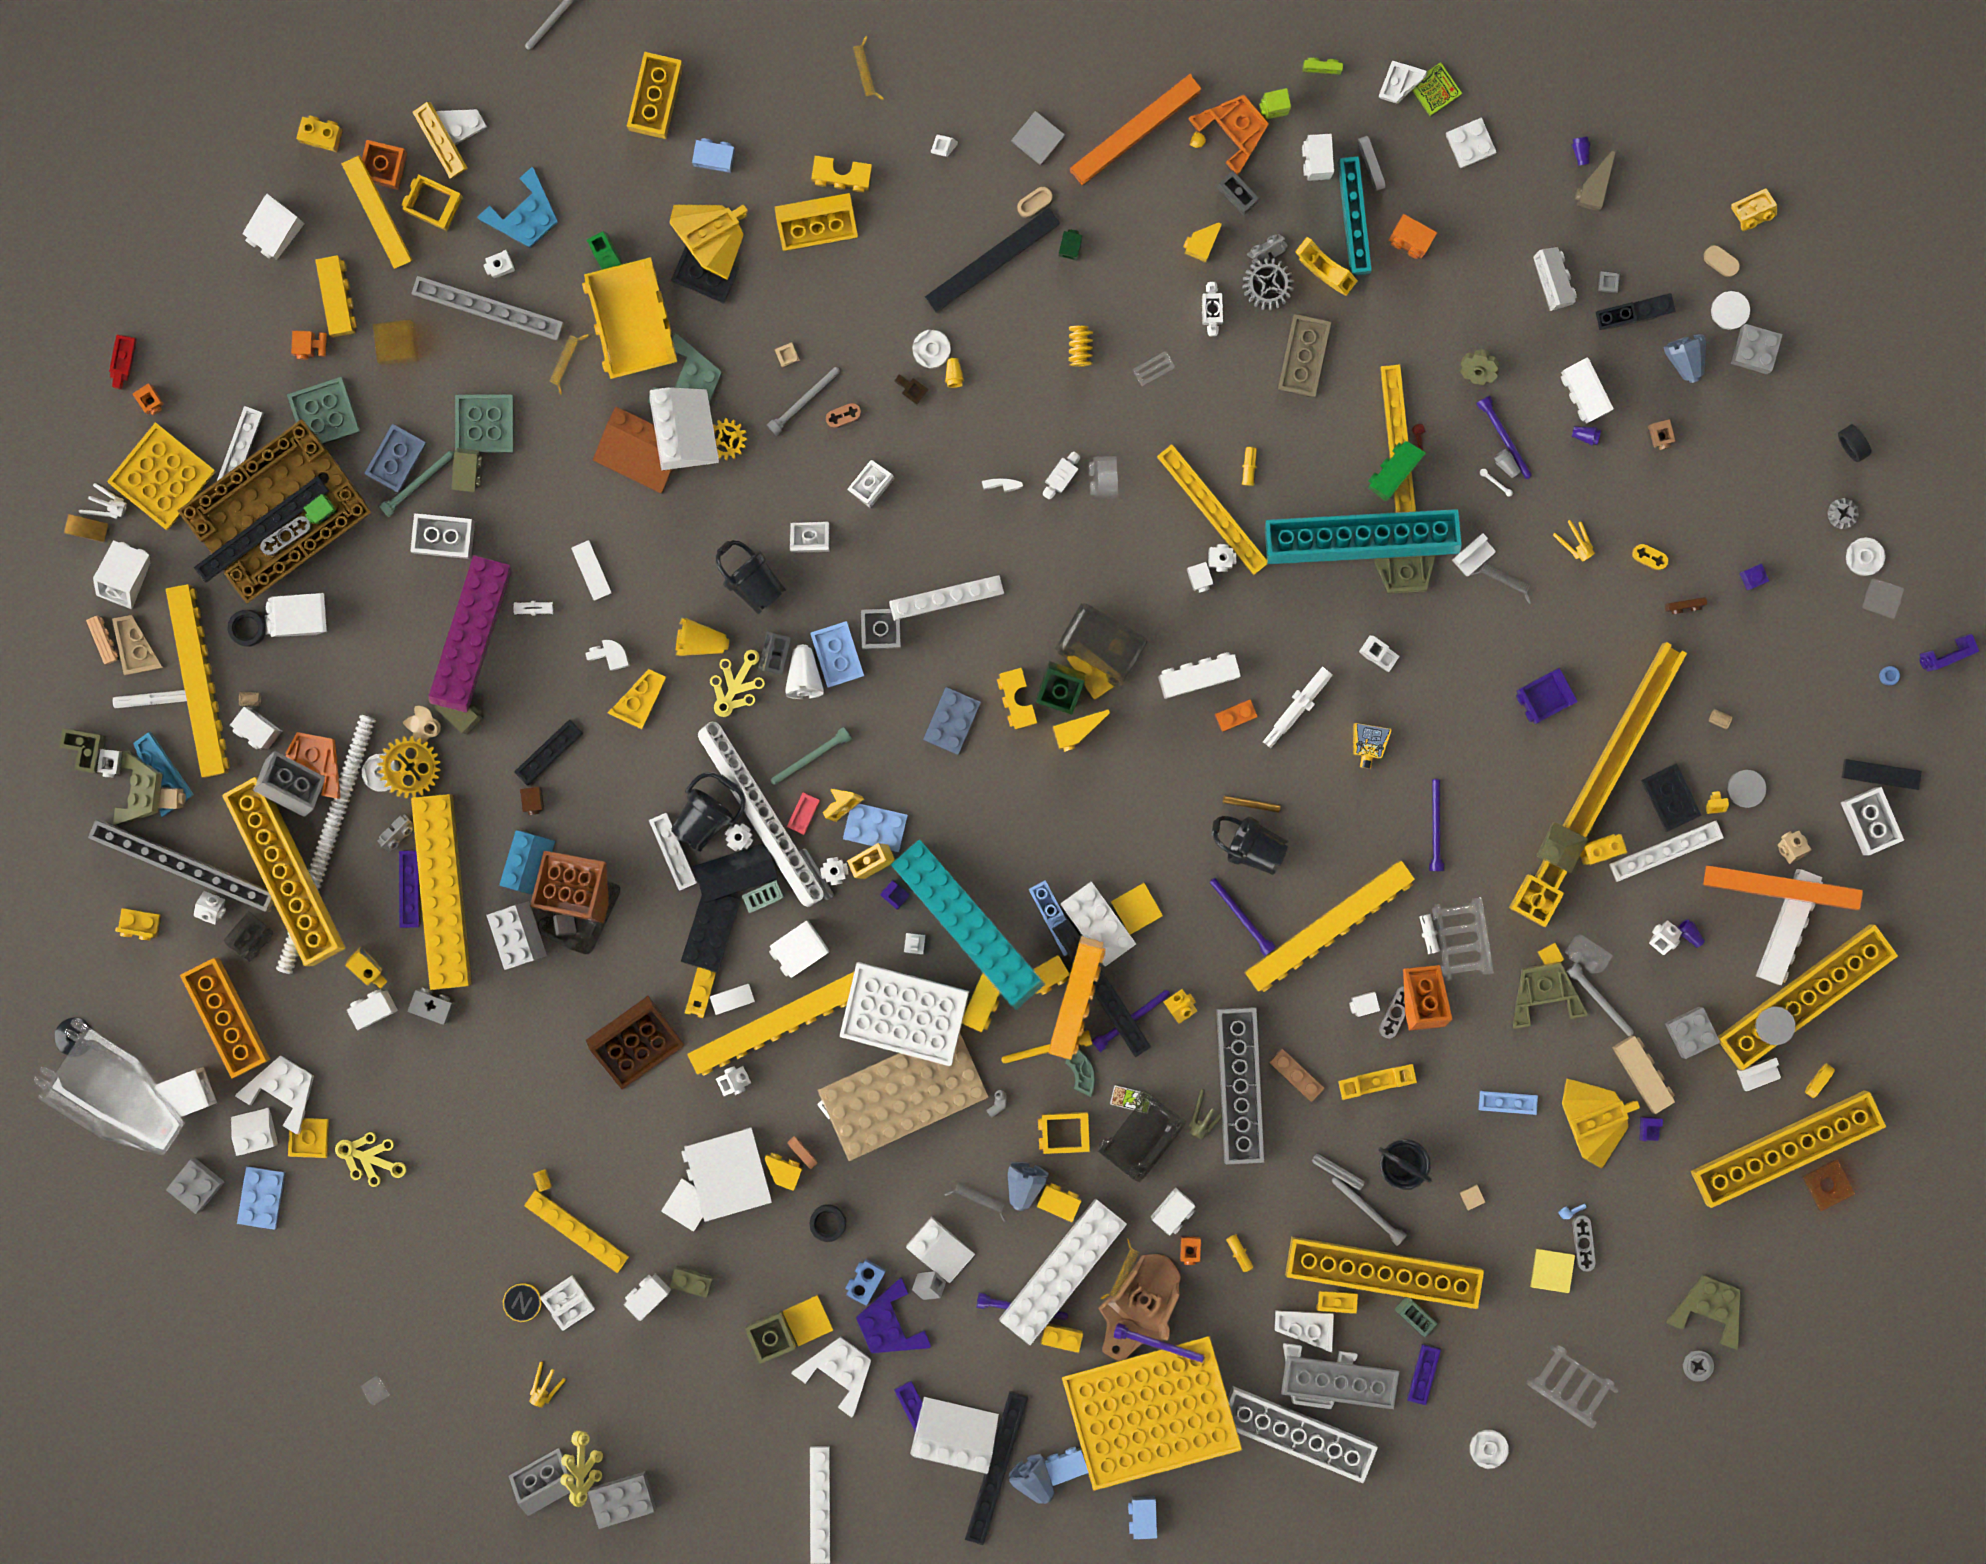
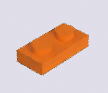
[1215,700,1258,732]

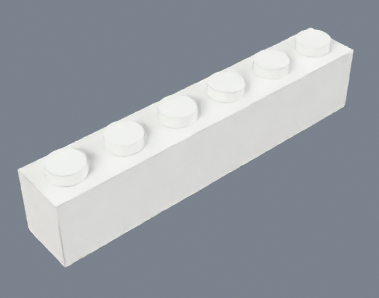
[1756,869,1823,985]

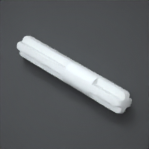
[113,690,187,708]

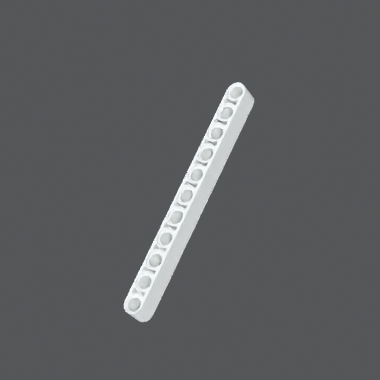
[698,722,823,907]

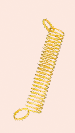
[853,36,884,100]
[551,334,589,395]
[1100,1238,1139,1299]

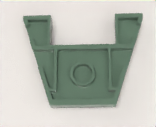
[647,334,722,404]

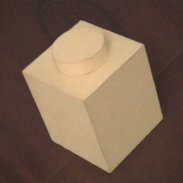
[158,788,186,809]

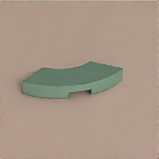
[1065,1049,1095,1097]

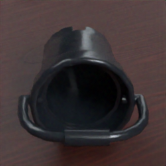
[716,540,786,614]
[671,772,746,852]
[1211,816,1289,875]
[1378,1140,1432,1190]

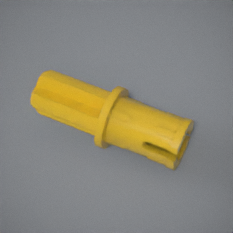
[1242,447,1257,486]
[1226,1234,1253,1272]

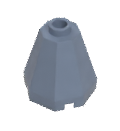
[1663,334,1706,383]
[1008,1162,1049,1211]
[1009,1454,1054,1504]

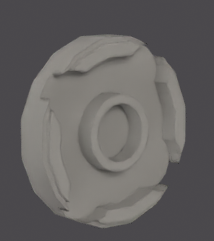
[1727,770,1766,808]
[1755,1006,1795,1045]

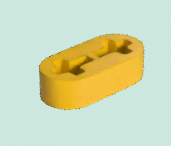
[1632,544,1668,570]
[1805,1063,1835,1098]

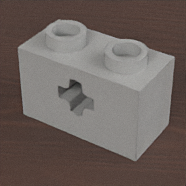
[408,987,454,1025]

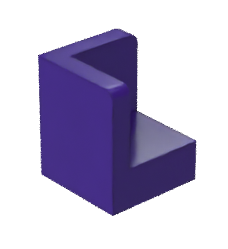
[880,880,909,910]
[1639,1117,1663,1141]

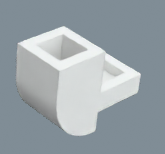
[1359,635,1399,672]
[585,640,630,671]

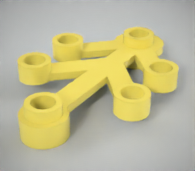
[710,650,765,717]
[335,1132,407,1187]
[561,1430,603,1507]

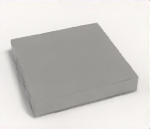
[1011,111,1065,165]

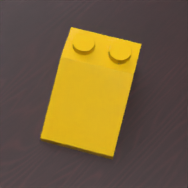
[1053,709,1110,752]

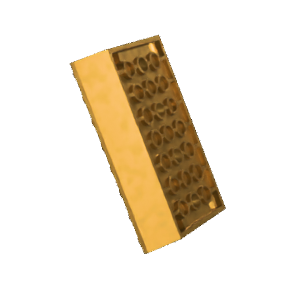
[177,419,371,604]

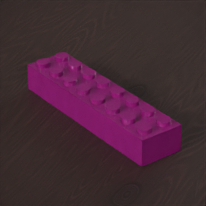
[428,555,512,713]

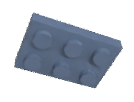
[364,424,427,493]
[923,687,981,755]

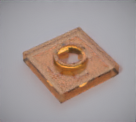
[1802,1159,1855,1211]

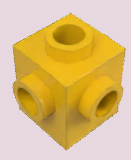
[1164,989,1197,1024]

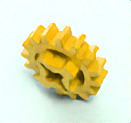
[713,418,748,461]

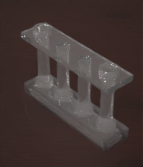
[1432,897,1494,981]
[1526,1345,1618,1429]

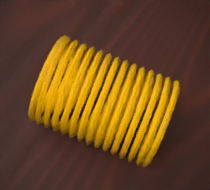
[532,1169,552,1192]

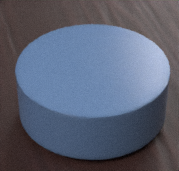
[1879,666,1900,686]

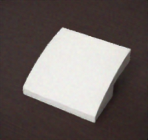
[541,1275,595,1331]

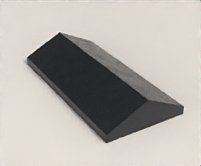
[693,843,778,903]

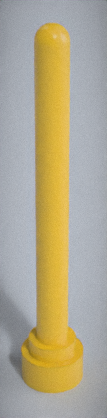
[1001,1030,1093,1063]

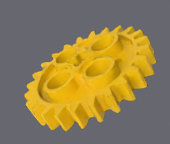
[377,736,441,798]

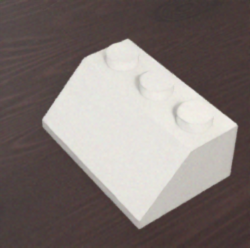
[1533,247,1577,311]
[1561,357,1613,424]

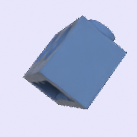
[845,1259,886,1306]

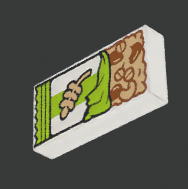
[1110,1085,1152,1113]

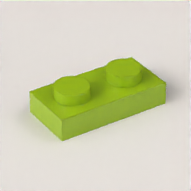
[1302,58,1343,75]

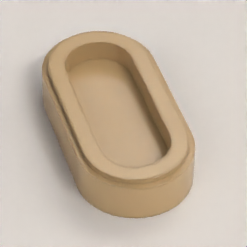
[1017,187,1052,218]
[1704,246,1739,277]

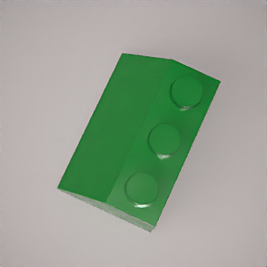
[1368,441,1426,502]

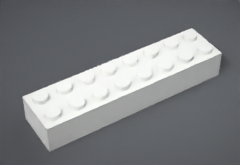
[999,1198,1127,1345]
[1228,1386,1378,1483]

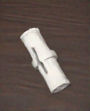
[514,601,553,616]
[1419,914,1440,954]

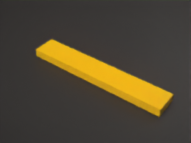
[341,155,412,269]

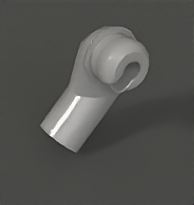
[986,1090,1007,1118]

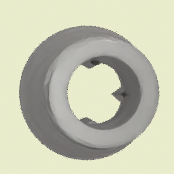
[1494,449,1521,478]

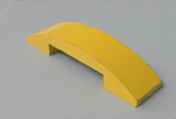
[1338,1064,1417,1100]

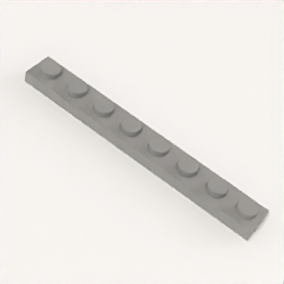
[411,276,564,341]

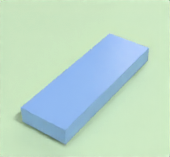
[1478,1091,1538,1115]

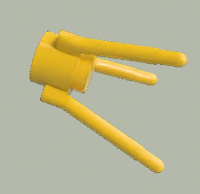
[1553,520,1595,561]
[529,1361,566,1408]

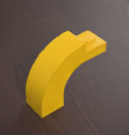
[1295,237,1358,296]

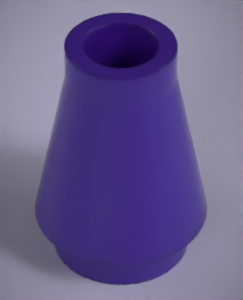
[1571,137,1590,165]
[1572,426,1601,446]
[1677,919,1705,948]

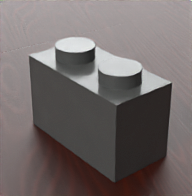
[1217,171,1259,216]

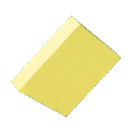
[1530,1249,1575,1293]

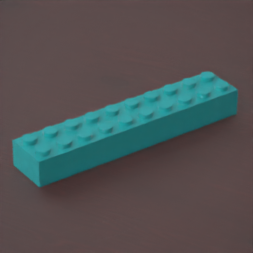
[1265,509,1462,564]
[890,839,1045,1010]

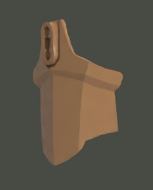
[1099,1254,1181,1361]

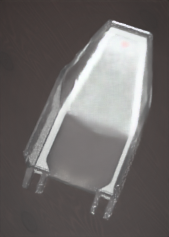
[34,1020,185,1156]

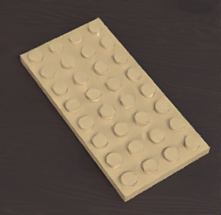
[818,1033,988,1161]

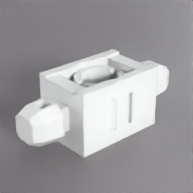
[1202,282,1223,337]
[1043,452,1080,500]

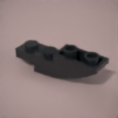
[1595,293,1676,330]

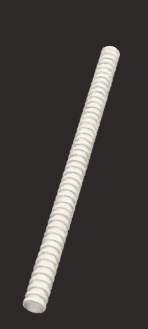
[276,715,376,974]

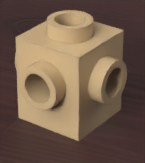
[1777,831,1811,864]

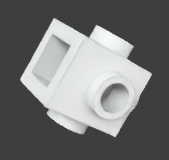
[1208,544,1236,572]
[725,823,753,851]
[820,857,849,885]
[194,891,226,925]
[1649,920,1682,955]
[716,1066,751,1096]

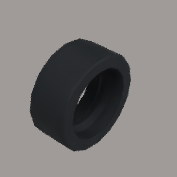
[1838,424,1872,462]
[227,610,266,647]
[809,1204,846,1242]

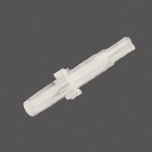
[1263,666,1333,748]

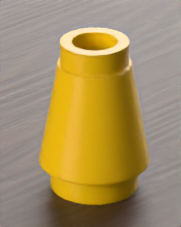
[945,358,964,388]

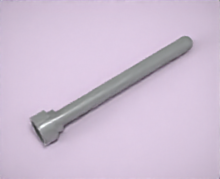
[525,0,574,50]
[767,367,840,436]
[1565,962,1634,1036]
[1332,1177,1407,1246]

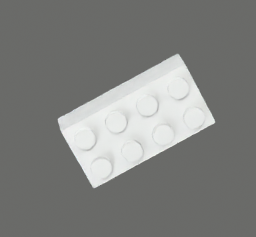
[1158,652,1241,699]
[1060,881,1136,966]

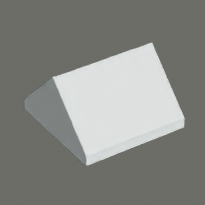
[847,460,894,508]
[790,522,830,553]

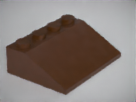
[586,996,684,1089]

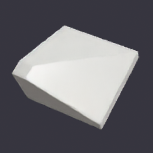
[931,135,958,157]

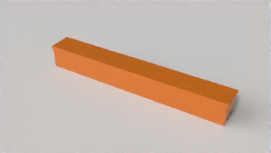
[1070,73,1201,186]
[1703,865,1863,910]

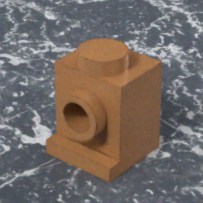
[1648,419,1676,450]

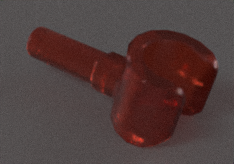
[1412,423,1426,451]

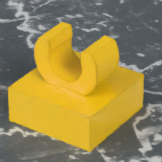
[1706,791,1729,814]

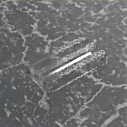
[1133,351,1175,386]

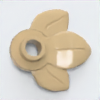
[403,706,441,743]

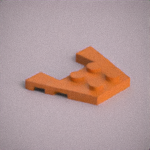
[1188,95,1269,175]
[285,732,341,799]

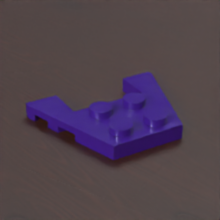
[856,1277,931,1353]

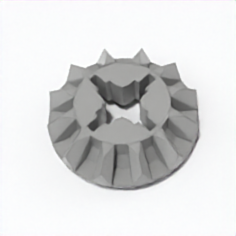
[1828,498,1859,529]
[1682,1350,1714,1381]

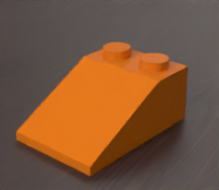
[1403,965,1453,1031]

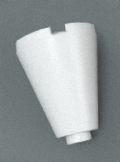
[785,644,824,699]

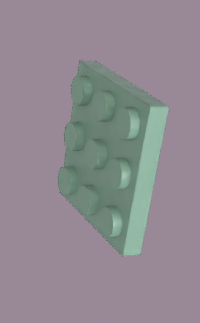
[287,377,360,444]
[455,395,514,453]

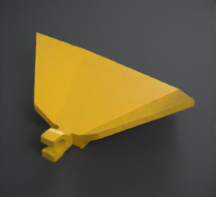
[670,204,748,280]
[1562,1079,1640,1168]

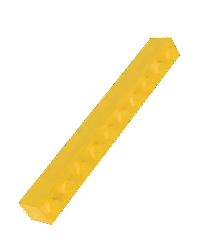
[166,584,230,778]
[1244,861,1415,992]
[687,971,855,1076]

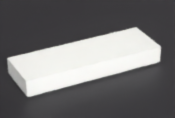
[571,540,612,601]

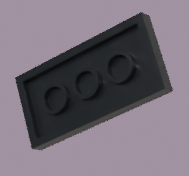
[681,896,741,973]

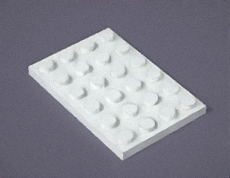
[840,962,969,1066]

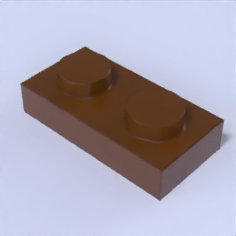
[1665,597,1707,615]

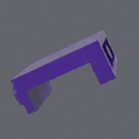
[1919,634,1980,671]
[1516,668,1578,724]

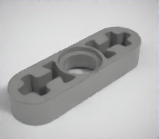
[1358,136,1386,191]
[261,516,312,556]
[1379,986,1406,1039]
[1572,1215,1596,1272]

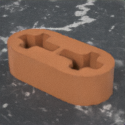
[826,403,861,428]
[787,1136,818,1169]

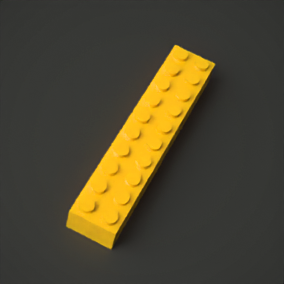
[222,777,346,966]
[411,794,472,990]
[1718,924,1898,1070]
[1691,1090,1886,1208]
[1285,1236,1484,1309]

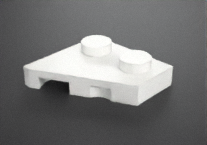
[1379,61,1428,104]

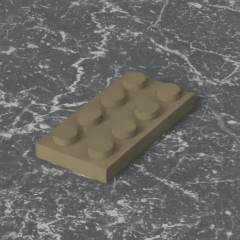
[1277,314,1331,398]

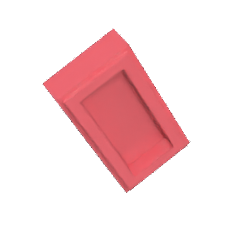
[787,792,820,835]

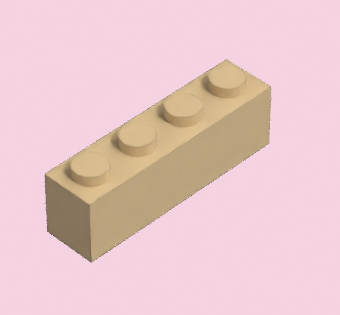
[1612,1035,1675,1114]

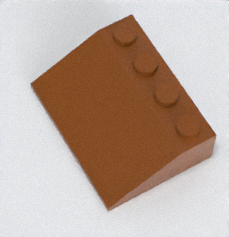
[593,407,674,494]
[530,851,608,923]

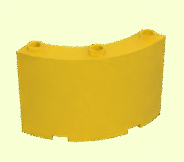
[582,257,677,379]

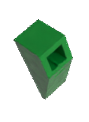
[587,231,623,270]

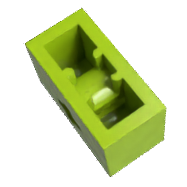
[1259,88,1291,120]

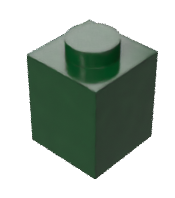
[1058,229,1082,261]

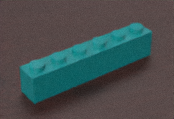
[1338,156,1372,276]

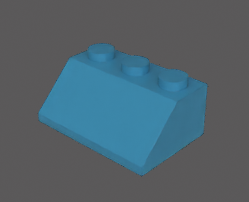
[499,830,556,895]

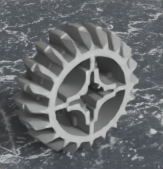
[1242,258,1294,310]

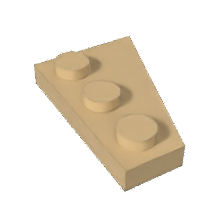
[112,615,163,676]

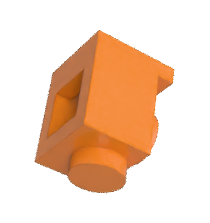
[132,383,164,415]
[1180,1236,1201,1265]

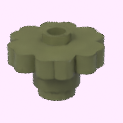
[1460,349,1499,385]

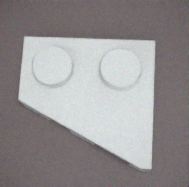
[436,109,487,145]

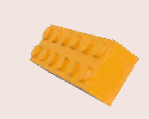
[1049,936,1106,1060]
[180,957,271,1078]

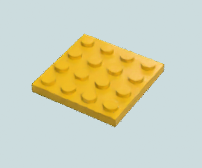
[107,422,216,530]

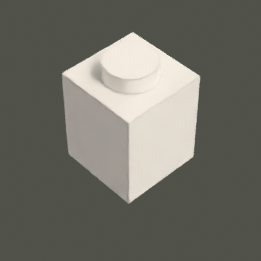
[1187,562,1213,593]
[1349,992,1380,1017]

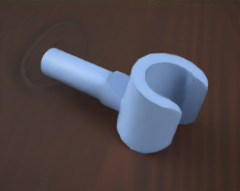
[1558,1204,1586,1219]

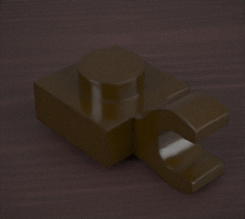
[894,374,929,405]

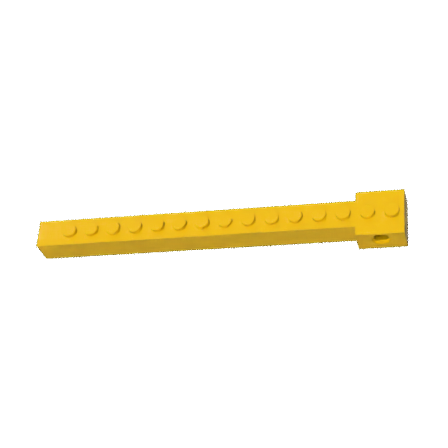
[1509,642,1687,927]

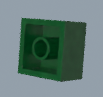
[1036,661,1086,715]

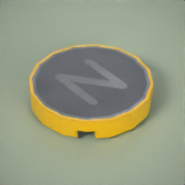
[503,1283,542,1322]

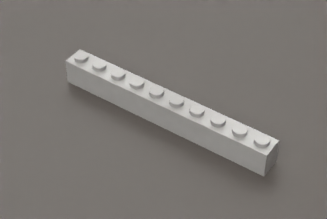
[88,820,274,912]

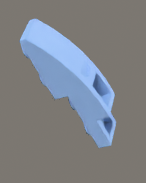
[1029,880,1068,956]

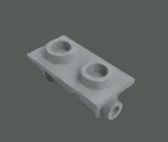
[1247,234,1288,266]
[377,814,414,852]

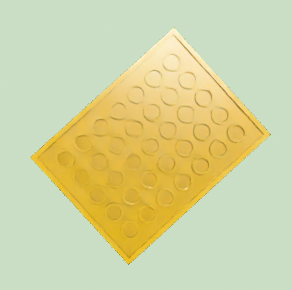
[1062,1336,1242,1491]

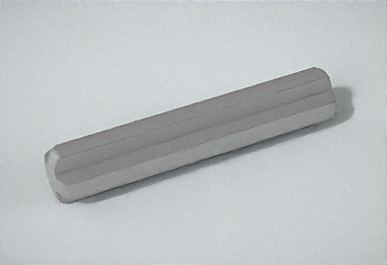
[799,849,834,900]
[1312,1154,1365,1190]

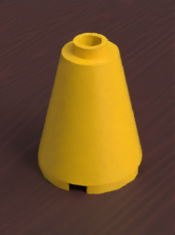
[675,618,729,656]

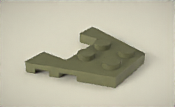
[1373,555,1436,594]
[113,751,162,826]
[1512,962,1588,1029]
[1666,1275,1740,1350]

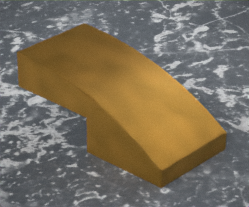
[64,514,108,542]

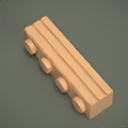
[86,616,118,665]

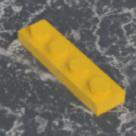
[413,102,468,178]

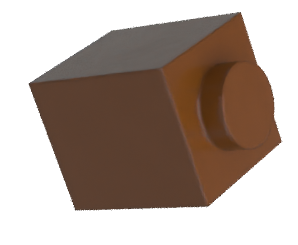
[520,787,544,815]

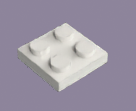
[1446,118,1497,169]

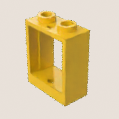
[402,174,463,231]
[1038,1112,1090,1154]

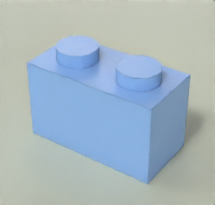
[692,138,735,173]
[1045,1447,1088,1486]
[1128,1496,1157,1539]

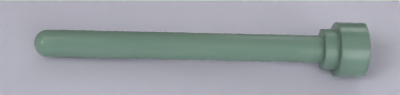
[379,451,454,518]
[771,727,852,785]

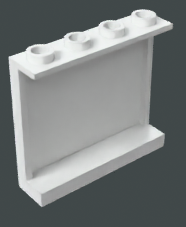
[681,1127,772,1222]

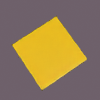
[1111,883,1163,935]
[288,1118,329,1158]
[782,1295,834,1346]

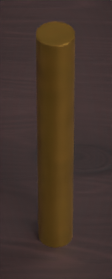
[1223,795,1281,813]

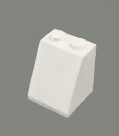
[243,194,304,260]
[93,540,150,609]
[266,593,327,637]
[769,920,830,978]
[156,1067,217,1118]

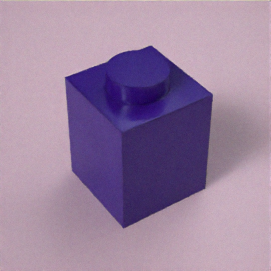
[1739,564,1769,590]

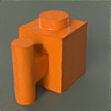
[291,331,327,360]

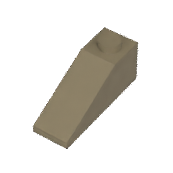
[1575,151,1615,211]

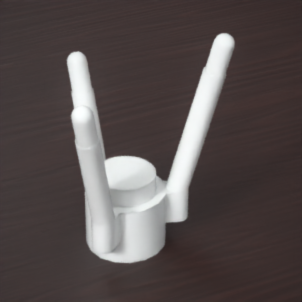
[79,483,127,519]

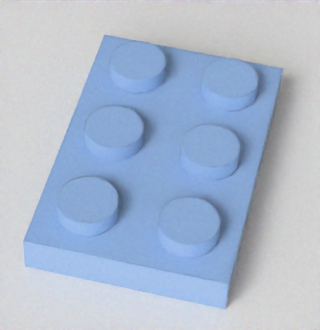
[810,621,864,688]
[843,804,908,852]
[237,1166,285,1230]

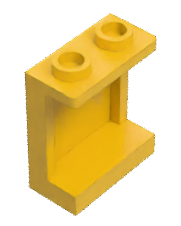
[1580,834,1627,865]

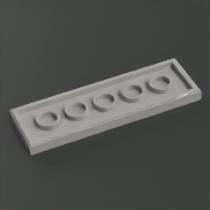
[1281,1355,1400,1409]

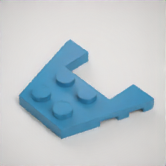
[477,167,558,248]

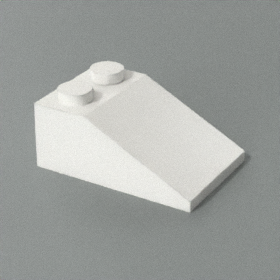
[906,1217,975,1283]

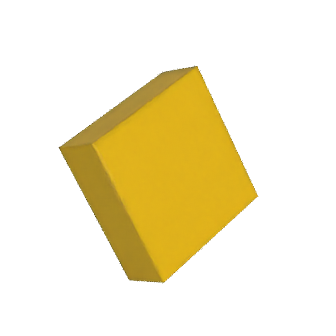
[1538,943,1564,965]

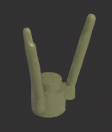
[1189,1089,1222,1140]

